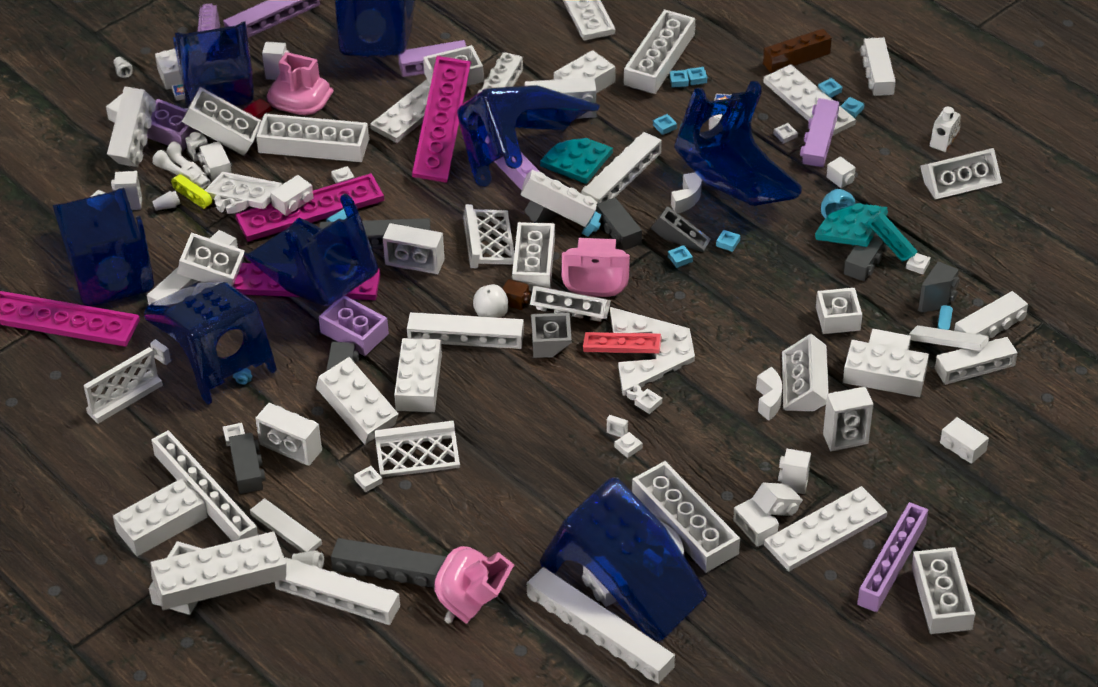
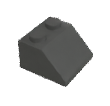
[918,261,960,312]

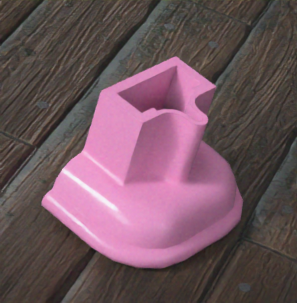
[267,52,333,115]
[562,238,630,297]
[434,546,514,624]

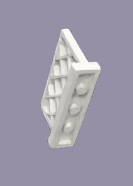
[463,204,515,268]
[84,347,163,424]
[374,421,460,478]

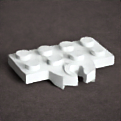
[205,172,282,214]

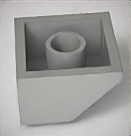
[531,313,572,358]

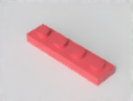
[583,332,662,354]

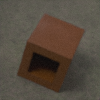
[502,279,531,310]

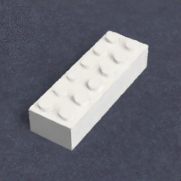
[624,10,695,94]
[256,114,369,162]
[632,461,740,573]
[151,531,286,610]

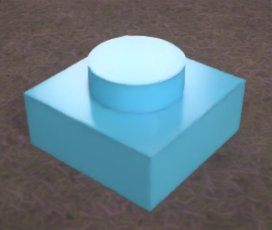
[687,67,708,85]
[670,70,689,87]
[818,78,843,98]
[840,97,864,118]
[653,114,677,135]
[582,211,601,237]
[716,230,740,252]
[668,245,693,268]

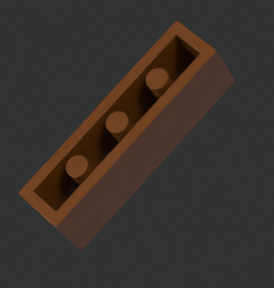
[763,29,832,73]

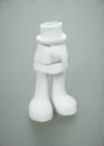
[153,141,211,189]

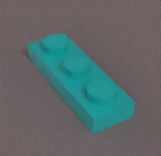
[866,211,917,262]

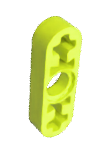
[171,174,213,209]

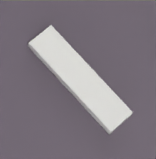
[909,326,989,351]
[250,498,322,553]

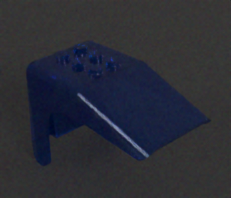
[335,0,415,57]
[173,21,254,108]
[674,81,802,206]
[457,85,600,187]
[53,188,154,306]
[244,194,378,306]
[144,282,277,405]
[540,477,708,642]

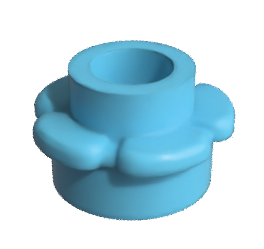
[233,367,252,384]

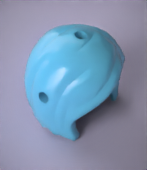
[821,189,855,219]

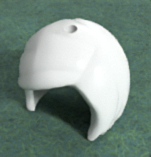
[473,284,508,318]

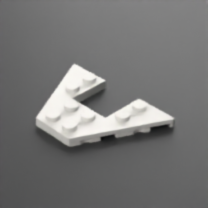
[610,307,695,396]

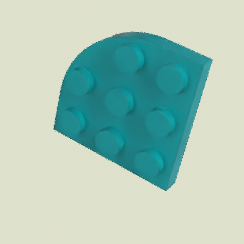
[540,138,613,184]
[815,203,888,247]

